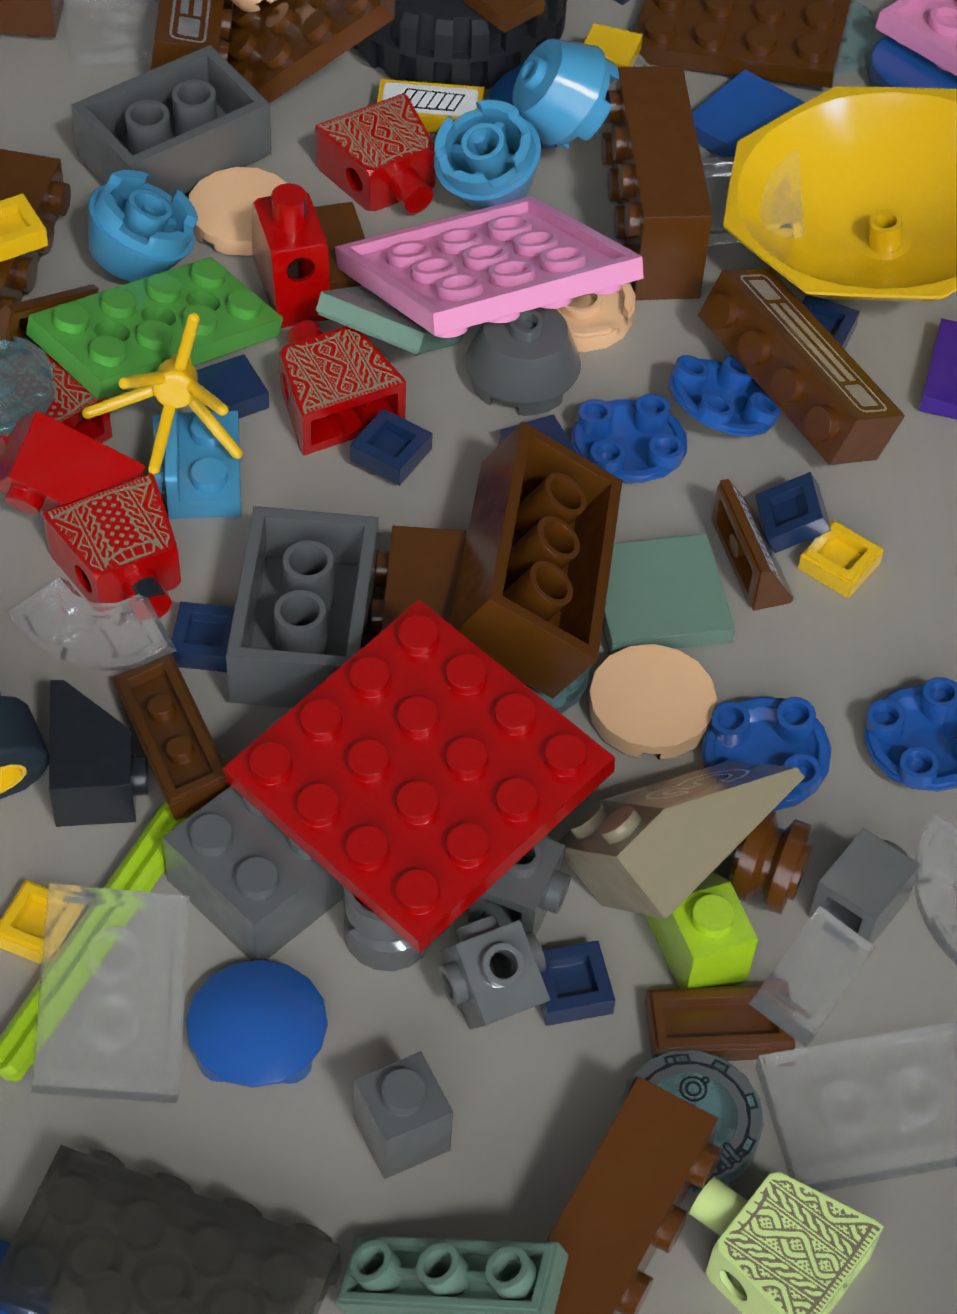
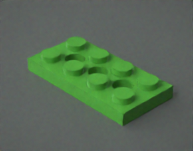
[26,257,283,400]

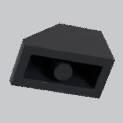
[49,680,148,827]

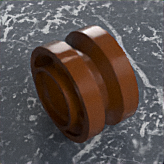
[728,811,813,915]

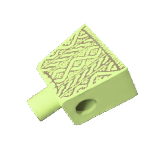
[689,1172,884,1314]

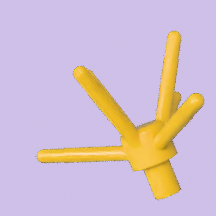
[82,313,243,475]

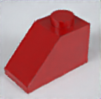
[0,410,146,514]

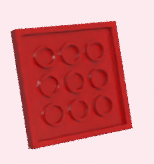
[223,600,615,953]

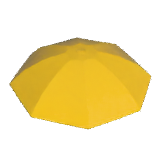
[723,86,957,303]

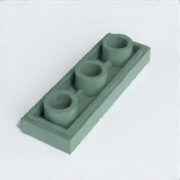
[335,1234,569,1314]

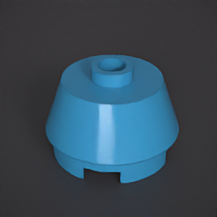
[512,39,619,150]
[434,100,541,210]
[88,170,198,282]

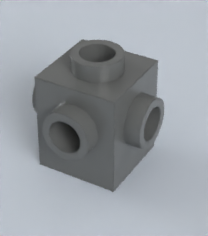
[468,835,571,936]
[439,914,550,1029]

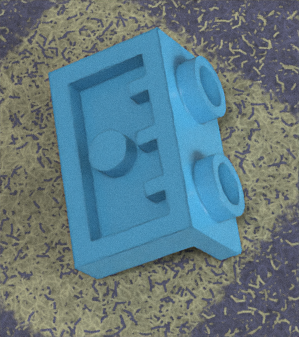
[153,409,242,519]

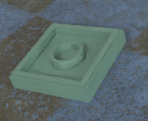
[316,285,463,354]
[603,533,735,655]

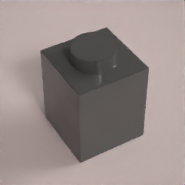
[808,828,920,954]
[354,1051,453,1179]

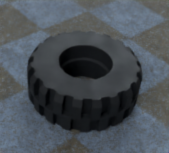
[354,0,567,89]

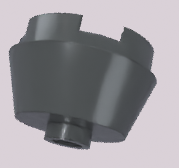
[466,307,581,416]

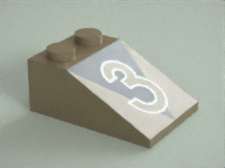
[558,761,805,919]

